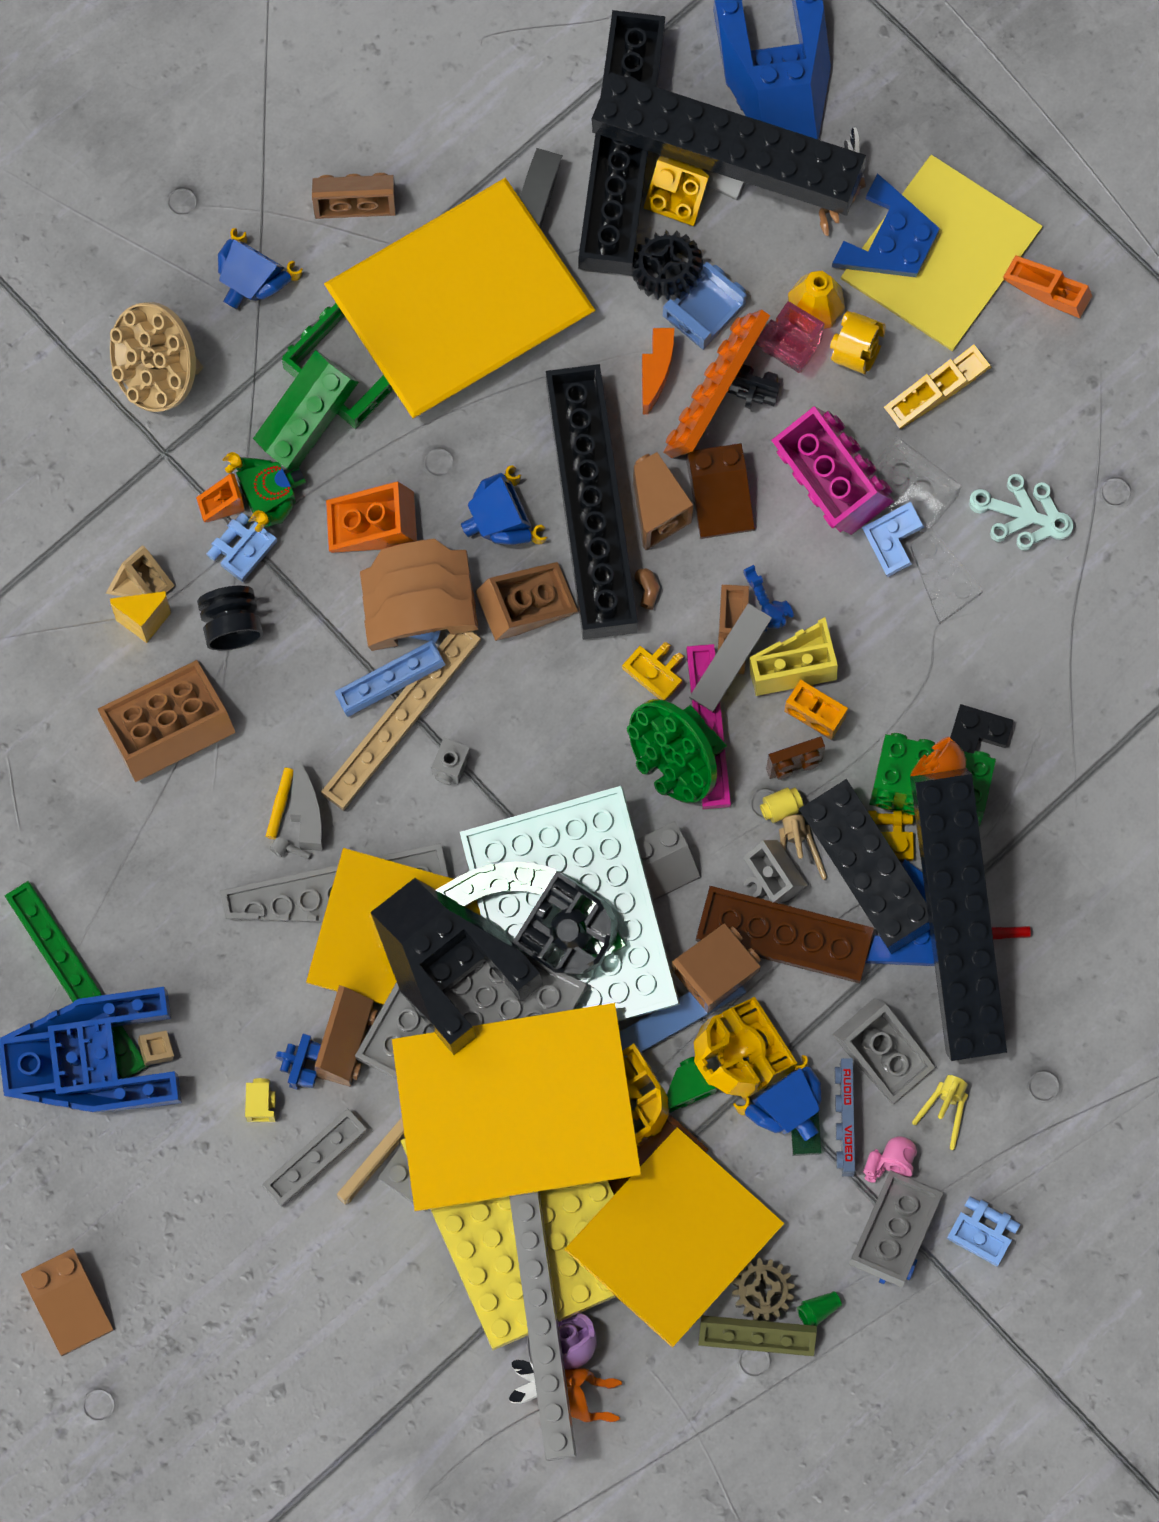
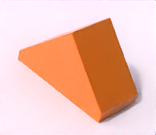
[196,473,245,522]

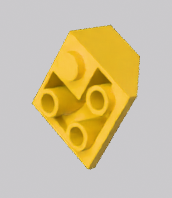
[644,155,709,226]

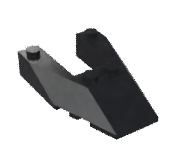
[370,878,543,1055]

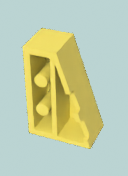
[750,617,838,696]

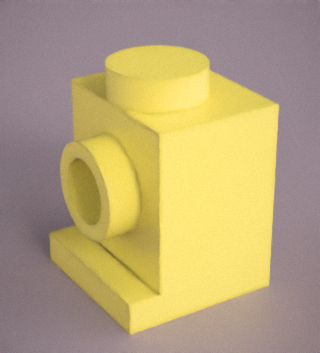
[245,1078,276,1122]

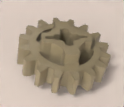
[731,1258,794,1321]

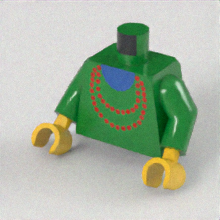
[222,452,306,532]

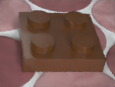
[766,736,825,780]

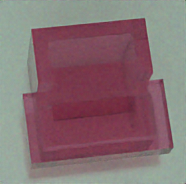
[756,301,825,373]

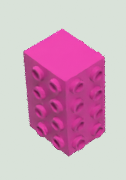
[771,406,894,535]

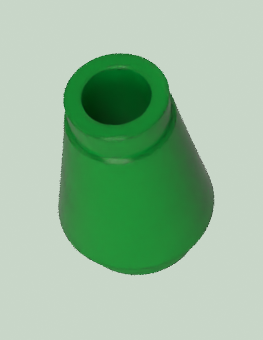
[797,1291,842,1326]

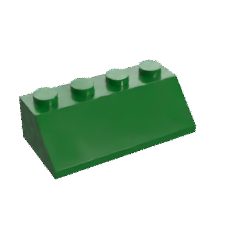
[253,350,359,470]

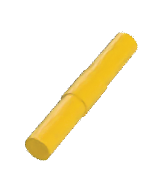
[265,768,294,840]

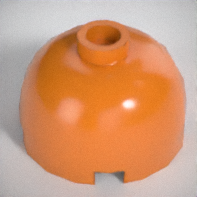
[910,737,966,776]

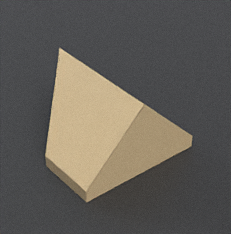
[105,545,175,597]

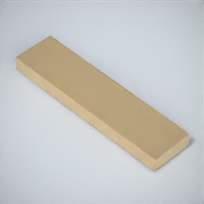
[337,1117,405,1205]

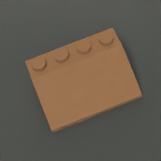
[97,660,236,782]

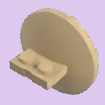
[110,302,203,412]

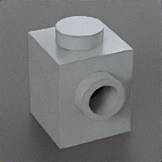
[431,737,470,785]

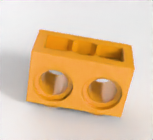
[784,679,848,740]

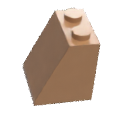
[633,452,693,551]
[672,923,761,1013]

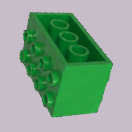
[869,733,996,826]

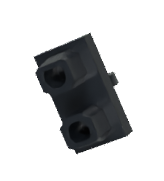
[728,364,780,409]

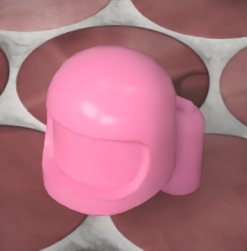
[863,1136,917,1183]

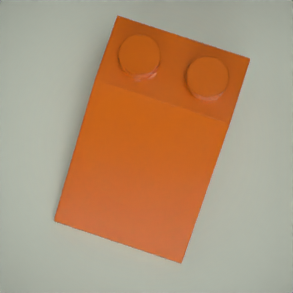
[326,481,417,553]

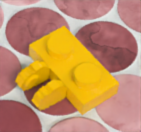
[622,642,684,701]

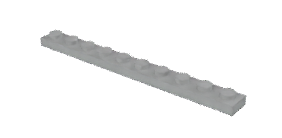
[509,1191,577,1461]

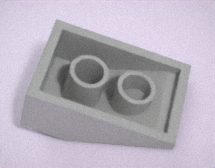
[832,998,935,1104]

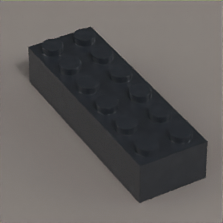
[799,779,930,954]

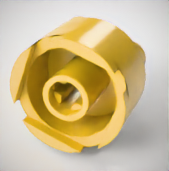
[830,311,886,374]

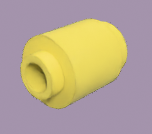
[760,787,804,823]

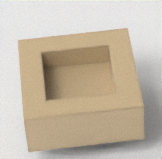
[138,1030,174,1066]

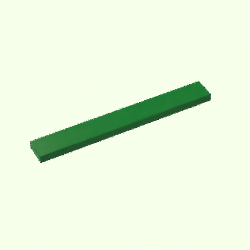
[4,881,148,1079]

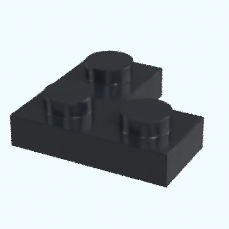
[950,704,1014,754]

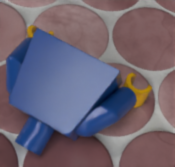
[218,228,303,309]
[461,465,548,545]
[733,1055,822,1141]

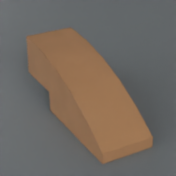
[718,584,749,674]

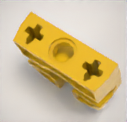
[693,997,797,1098]
[622,1043,669,1147]

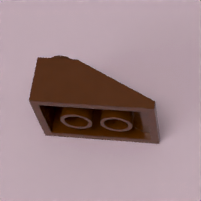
[686,443,755,539]

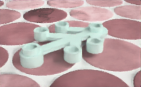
[969,474,1073,550]

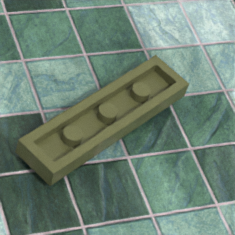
[698,1315,817,1356]

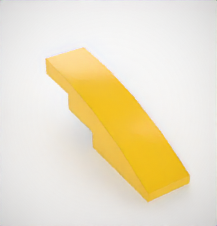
[884,344,991,429]

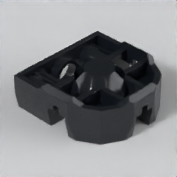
[512,871,618,974]

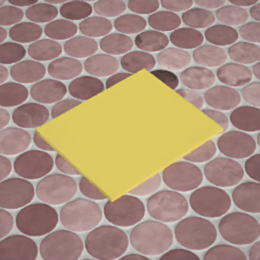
[840,155,1043,352]

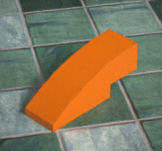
[1003,255,1092,318]
[642,328,674,415]

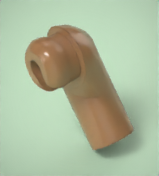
[634,568,660,610]

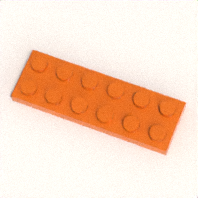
[663,310,770,458]

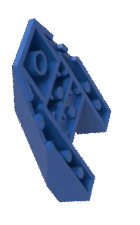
[713,0,831,140]
[0,987,182,1112]

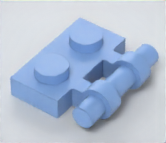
[206,513,277,583]
[947,1196,1020,1267]

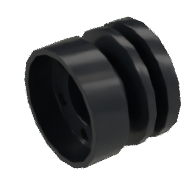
[197,585,263,651]

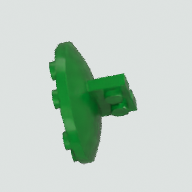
[627,699,727,803]

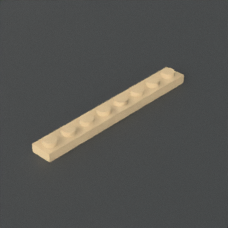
[321,631,481,811]

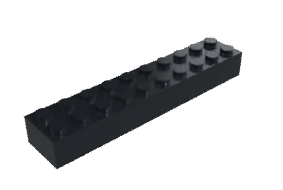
[578,10,665,276]
[591,72,866,216]
[546,364,638,640]
[910,768,1007,1061]

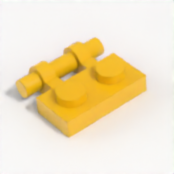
[868,811,914,861]

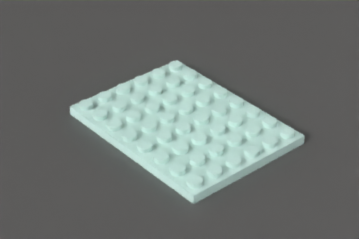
[460,786,680,1022]

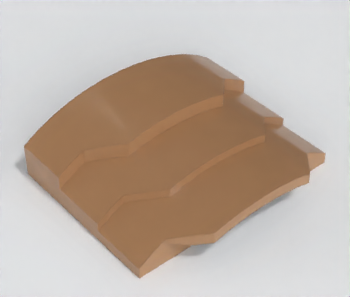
[360,539,479,651]

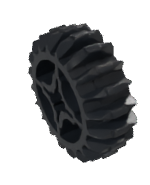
[632,230,704,301]

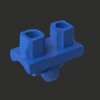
[275,1034,321,1090]

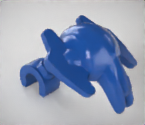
[743,565,794,632]

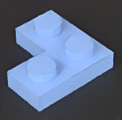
[862,502,925,577]

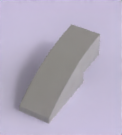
[290,760,323,851]

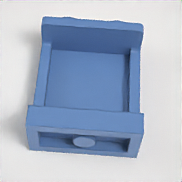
[663,262,747,350]

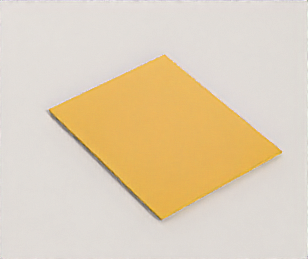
[324,177,595,419]
[392,1003,641,1211]

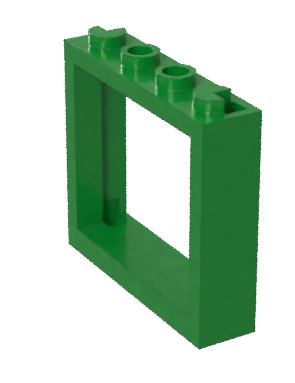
[282,303,393,430]

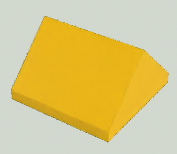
[110,591,171,643]

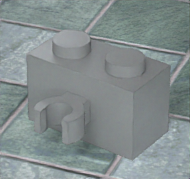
[743,840,808,903]

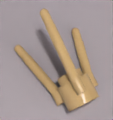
[779,815,827,880]

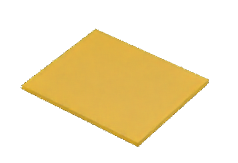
[306,848,481,1005]
[564,1127,784,1348]

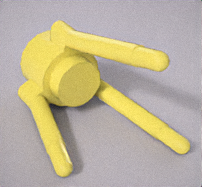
[912,1075,968,1150]

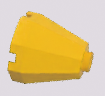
[788,271,845,331]

